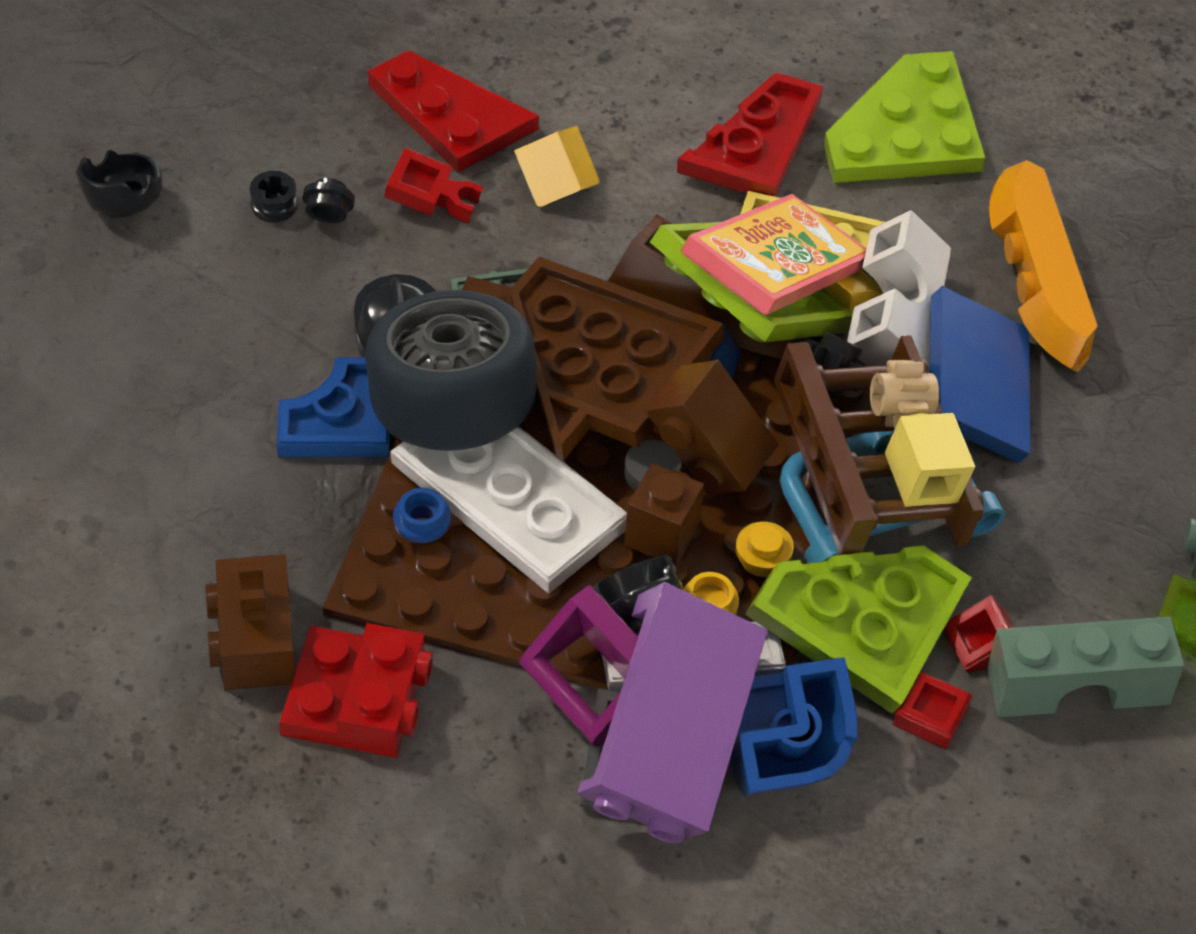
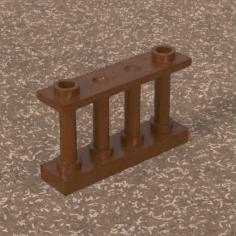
[774,335,984,555]

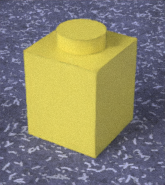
[885,413,975,507]

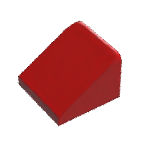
[944,595,1015,673]

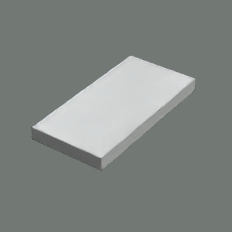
[390,426,627,594]

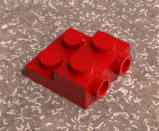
[279,623,434,758]

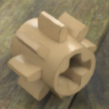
[870,360,939,429]

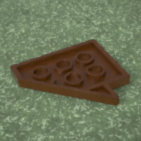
[509,257,725,461]

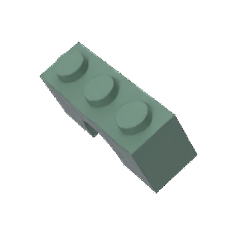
[987,617,1184,718]

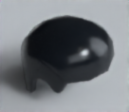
[76,150,163,219]
[593,555,683,633]

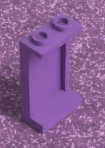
[577,582,768,843]

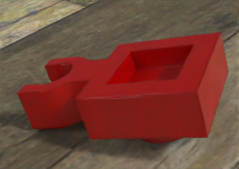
[384,147,483,224]

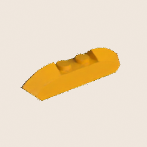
[989,160,1098,373]

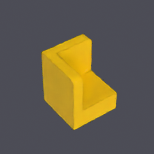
[514,126,600,207]

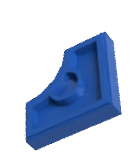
[277,357,390,457]

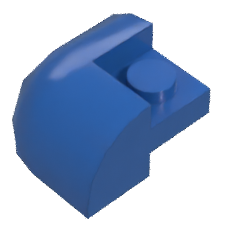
[730,657,857,796]

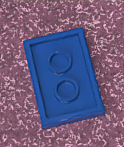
[929,286,1030,463]

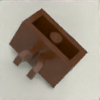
[645,360,779,495]
[205,554,295,690]

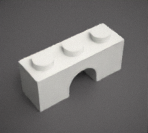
[847,210,951,367]

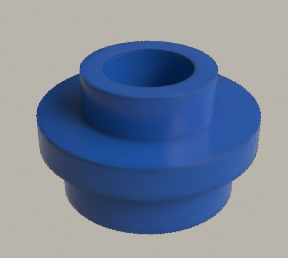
[393,488,451,543]

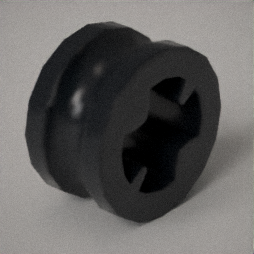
[250,171,298,222]

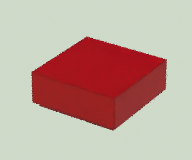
[893,671,973,750]

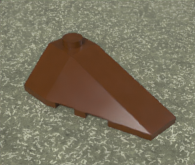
[608,214,821,359]

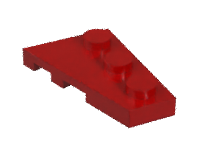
[368,50,539,173]
[677,72,823,197]

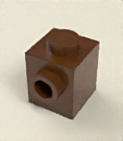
[624,463,704,566]

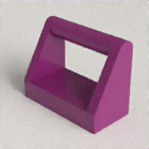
[519,585,638,747]

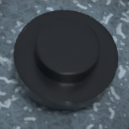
[302,178,355,223]

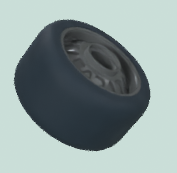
[365,290,537,451]

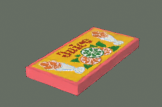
[681,194,867,315]

